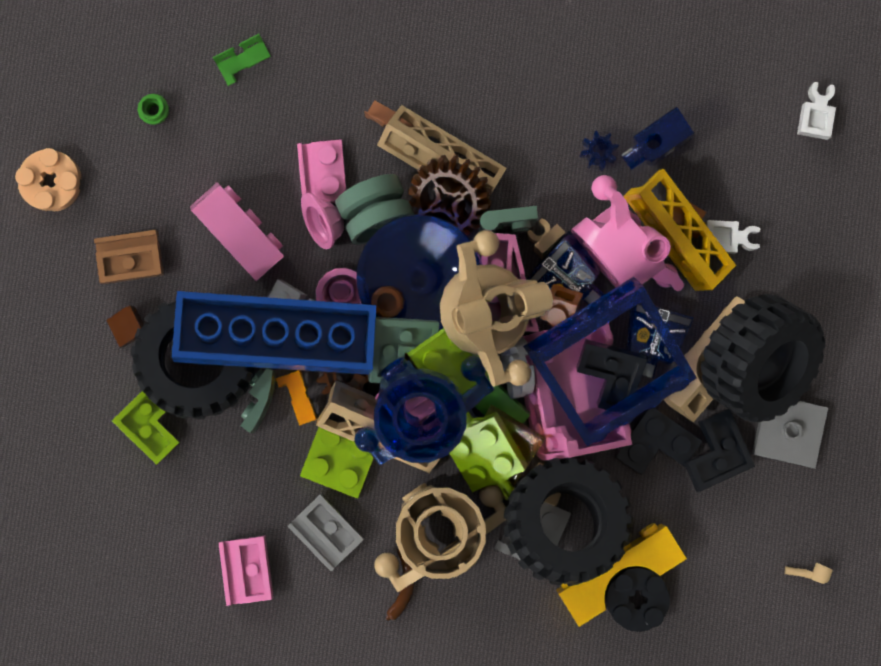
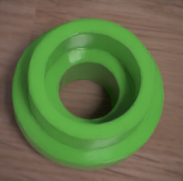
[137,94,169,125]

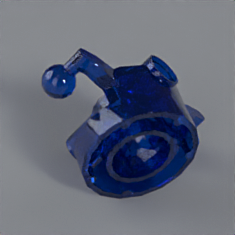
[354,356,494,465]

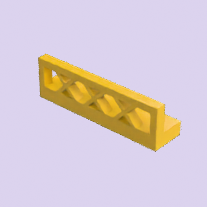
[623,169,736,291]

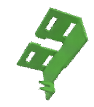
[213,34,271,86]

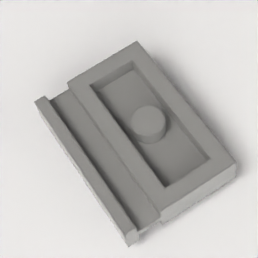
[288,493,365,571]

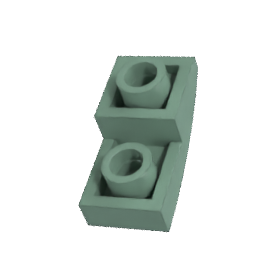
[240,368,276,433]

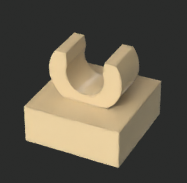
[527,219,566,259]

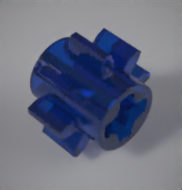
[579,131,619,171]

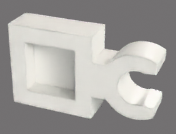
[797,82,836,140]
[705,220,760,254]

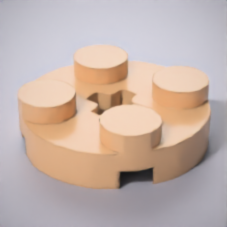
[15,148,82,211]

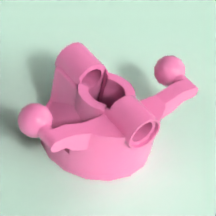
[571,175,684,297]

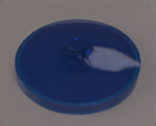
[356,215,482,331]

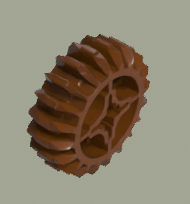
[408,155,492,239]

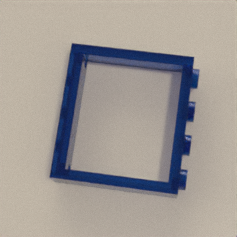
[523,277,697,446]

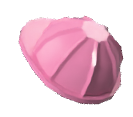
[301,192,344,250]
[316,268,368,304]

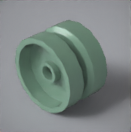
[335,174,415,245]

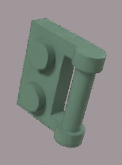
[478,206,538,234]

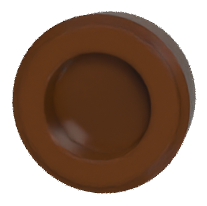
[371,285,405,318]

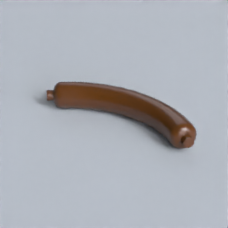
[385,548,415,621]

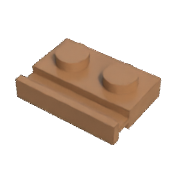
[94,230,164,284]

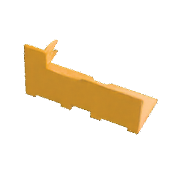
[276,370,318,426]

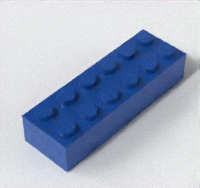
[172,291,376,375]

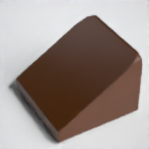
[106,305,144,348]

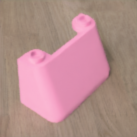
[523,321,632,460]

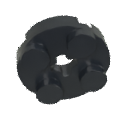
[605,567,670,632]

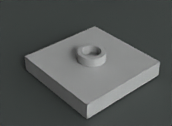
[752,401,828,469]

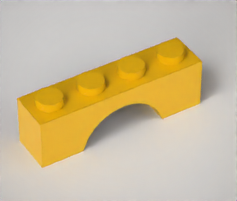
[556,523,687,627]

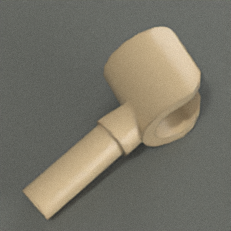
[785,563,833,584]

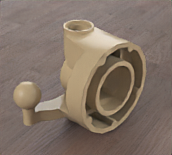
[440,230,553,387]
[374,483,507,592]

